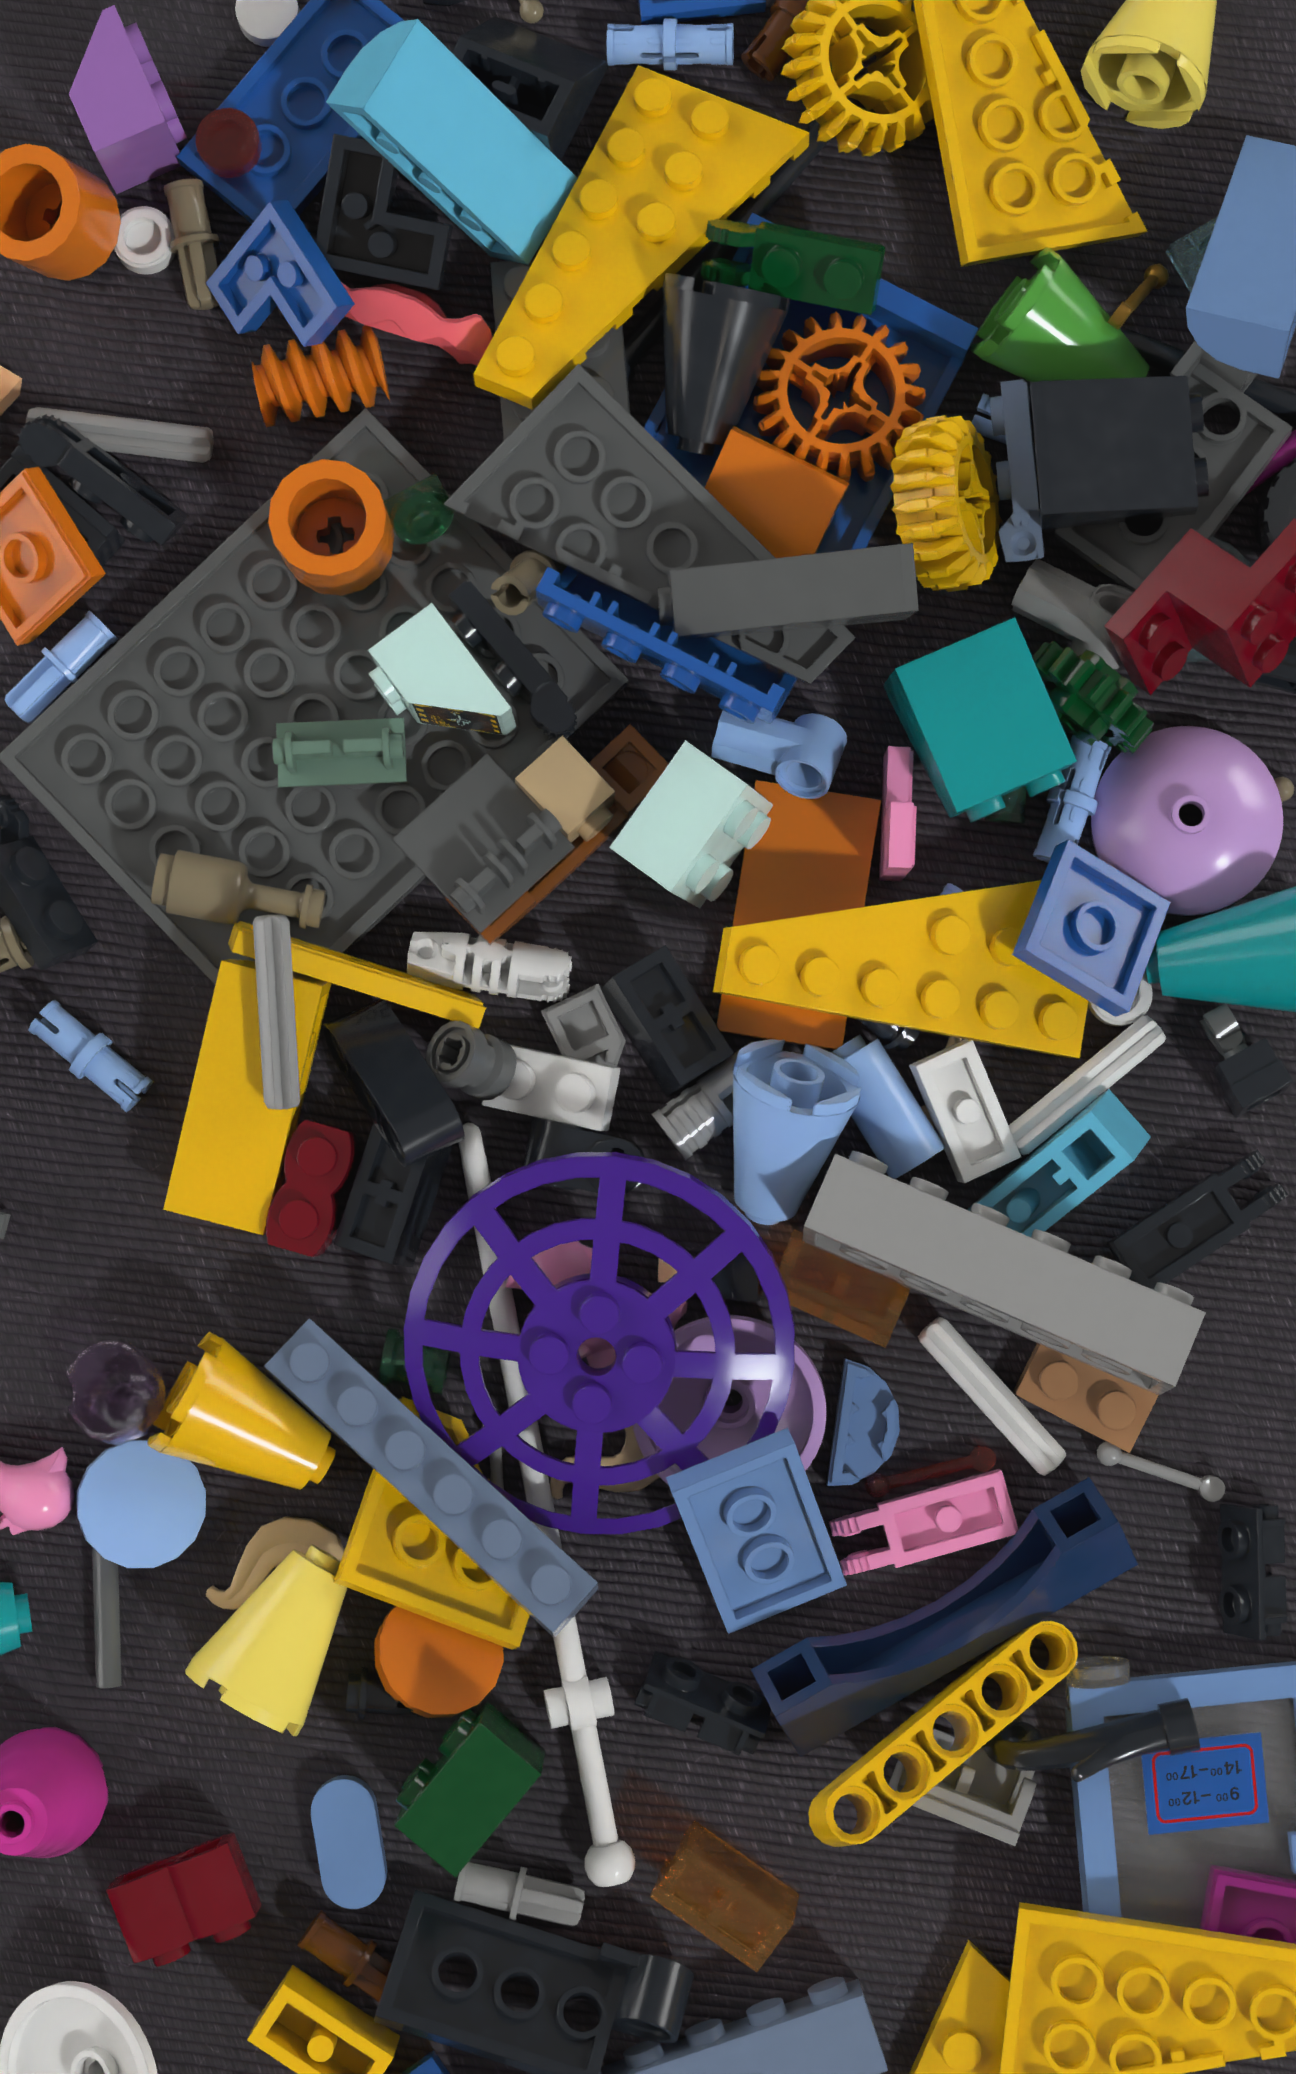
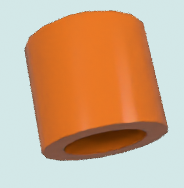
[0,144,121,281]
[268,459,394,596]

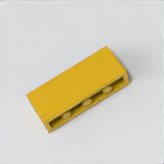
[163,959,331,1235]

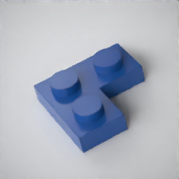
[206,200,355,347]

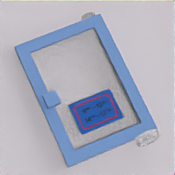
[1065,1656,1296,1929]

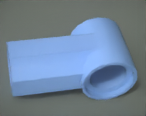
[711,710,847,799]

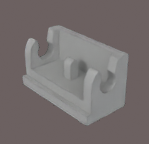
[889,1727,1037,1846]

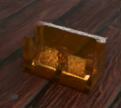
[777,1229,910,1348]
[650,1820,799,1972]

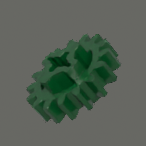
[1032,641,1154,754]

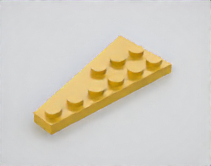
[713,880,1088,1058]

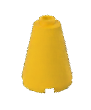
[147,1331,336,1490]

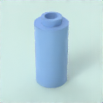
[831,1035,945,1179]

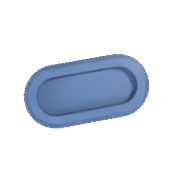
[311,1775,388,1909]

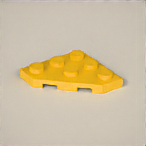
[334,1397,529,1650]

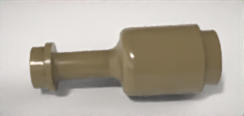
[151,850,326,929]

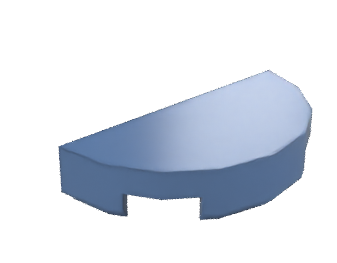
[826,1358,900,1486]

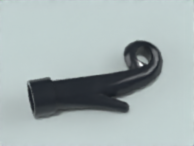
[984,1698,1200,1782]

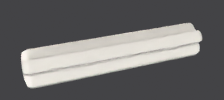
[1009,1015,1166,1155]
[918,1317,1066,1476]

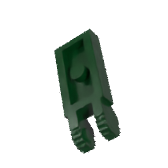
[701,219,886,315]

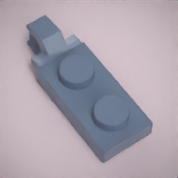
[990,379,1045,562]

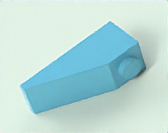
[967,1089,1151,1237]

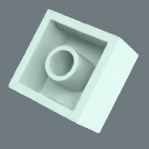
[609,740,774,908]

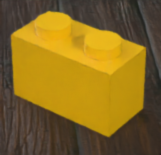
[247,1965,400,2074]

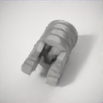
[651,1050,739,1160]

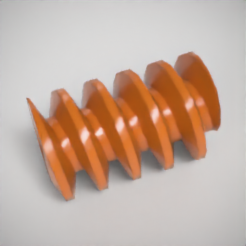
[252,325,391,427]

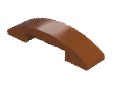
[445,724,669,945]

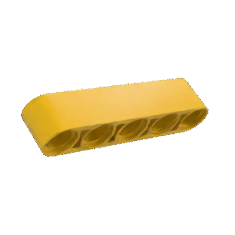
[808,1621,1078,1847]

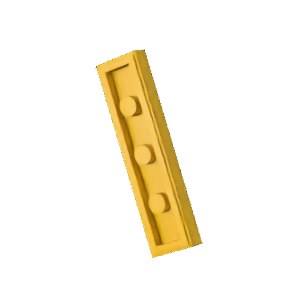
[228,921,486,1029]

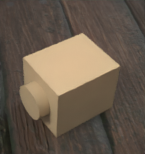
[515,736,615,842]

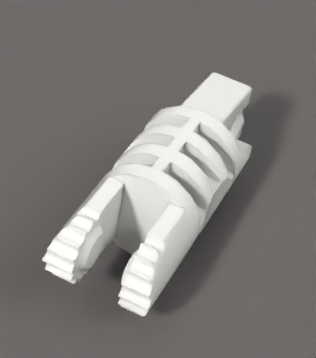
[407,932,572,1002]

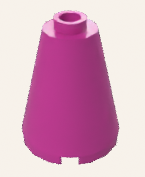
[0,1727,108,1858]

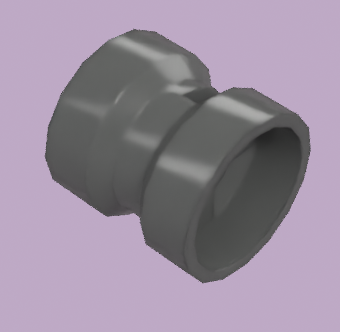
[426,1021,517,1100]

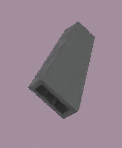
[657,543,919,640]

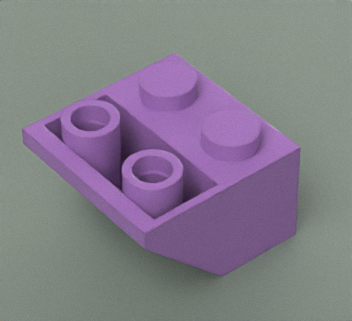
[69,5,187,194]

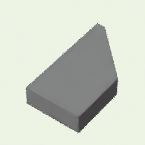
[541,984,626,1067]

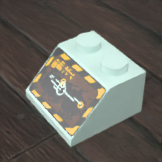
[368,603,517,736]

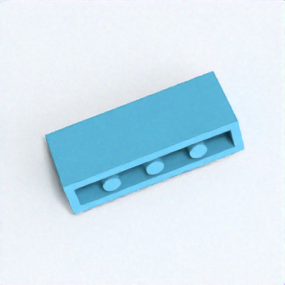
[326,19,578,265]

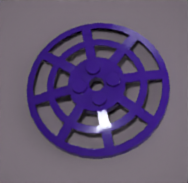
[404,1152,795,1534]

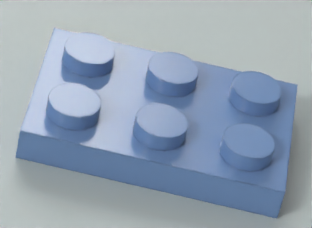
[666,1428,847,1634]

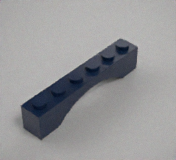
[751,1477,1138,1757]

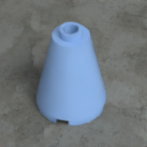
[733,1039,862,1225]

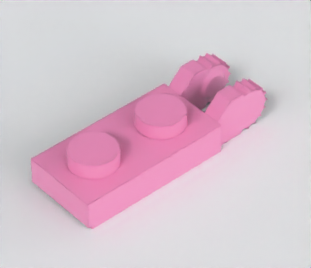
[829,1469,1019,1576]

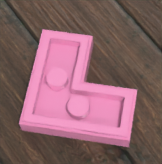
[879,746,917,881]

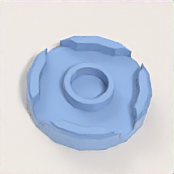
[76,1440,206,1568]

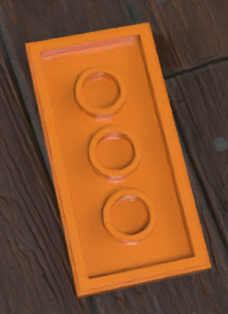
[716,780,881,1050]

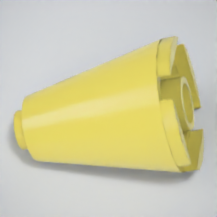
[1081,0,1217,129]
[185,1544,347,1736]

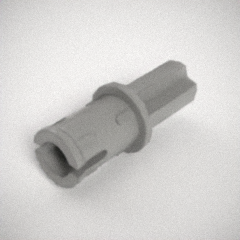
[454,1862,585,1926]

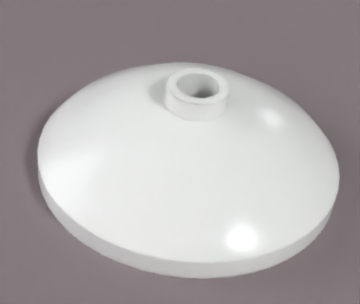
[0,1981,158,2074]

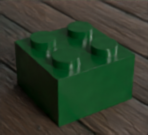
[394,1701,546,1878]

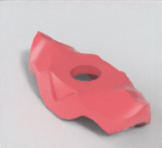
[341,282,493,366]

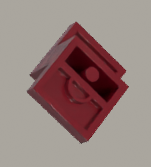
[1104,518,1296,695]

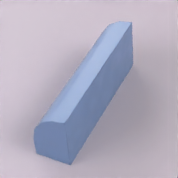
[1186,135,1296,379]

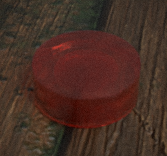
[196,108,262,178]

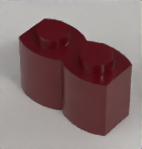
[266,1120,358,1257]
[106,1832,262,1967]

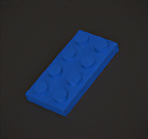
[176,0,404,224]

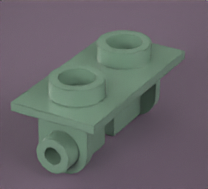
[272,718,407,788]

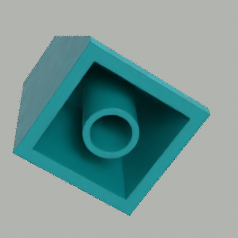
[883,617,1077,823]

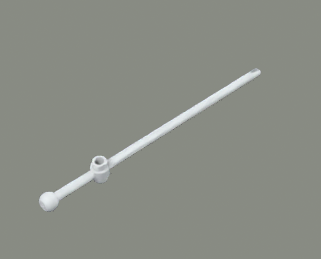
[458,1123,635,1887]

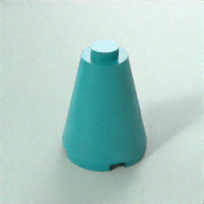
[1146,886,1296,1012]

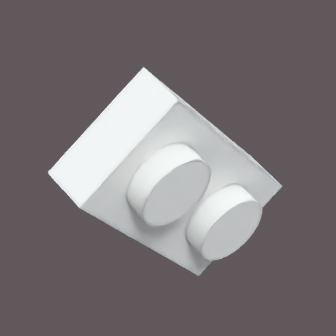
[909,1039,1021,1183]
[482,1045,621,1131]

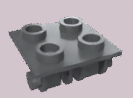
[392,754,575,933]

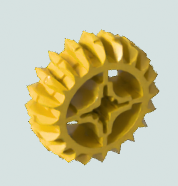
[780,0,934,157]
[890,415,1002,592]

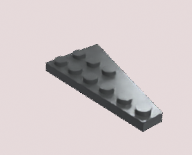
[443,364,856,685]

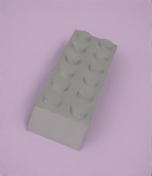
[803,1151,1206,1395]

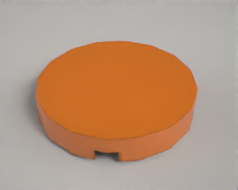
[374,1606,504,1718]

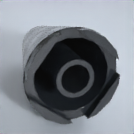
[663,273,791,456]

